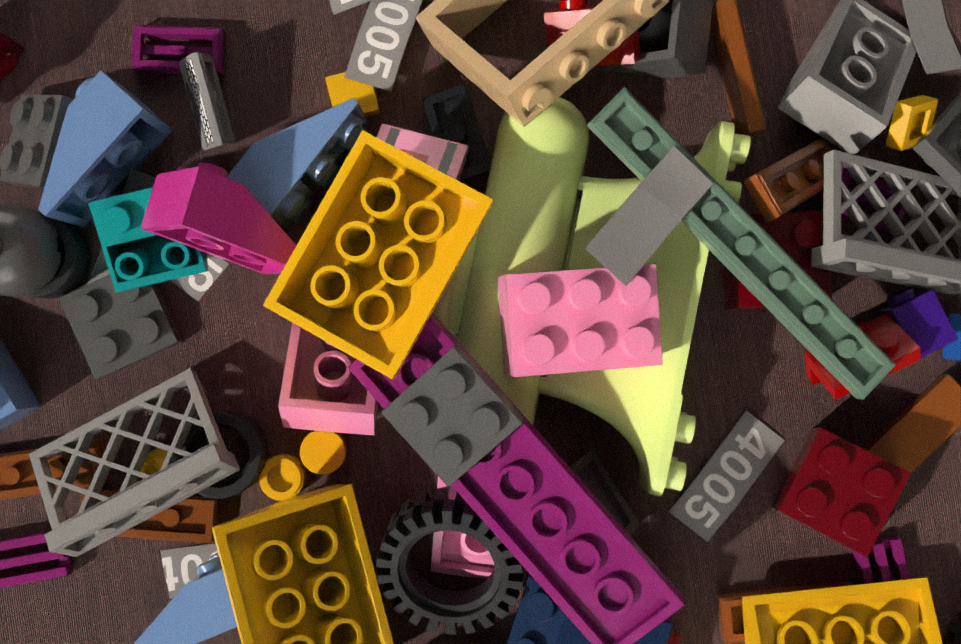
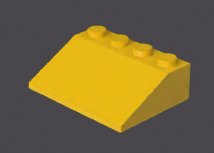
[263,130,494,380]
[212,484,394,644]
[742,577,943,644]

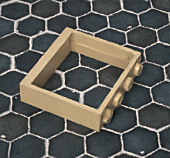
[415,0,669,127]

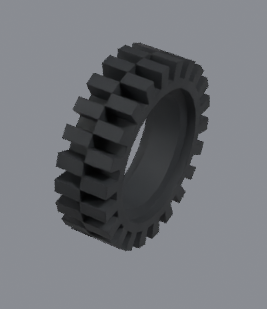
[376,488,524,635]

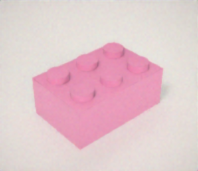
[497,264,663,377]

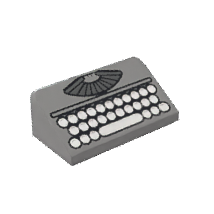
[179,52,235,150]

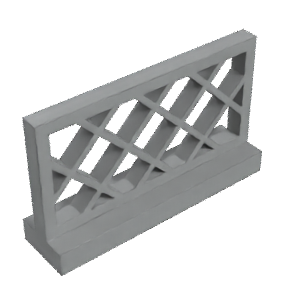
[811,150,961,295]
[29,368,240,557]

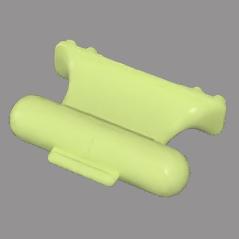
[433,97,751,496]

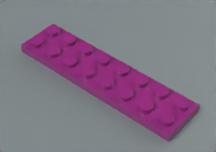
[347,312,685,644]

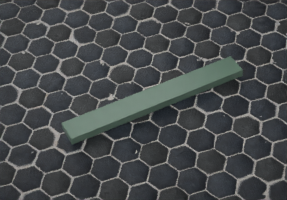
[586,87,896,400]

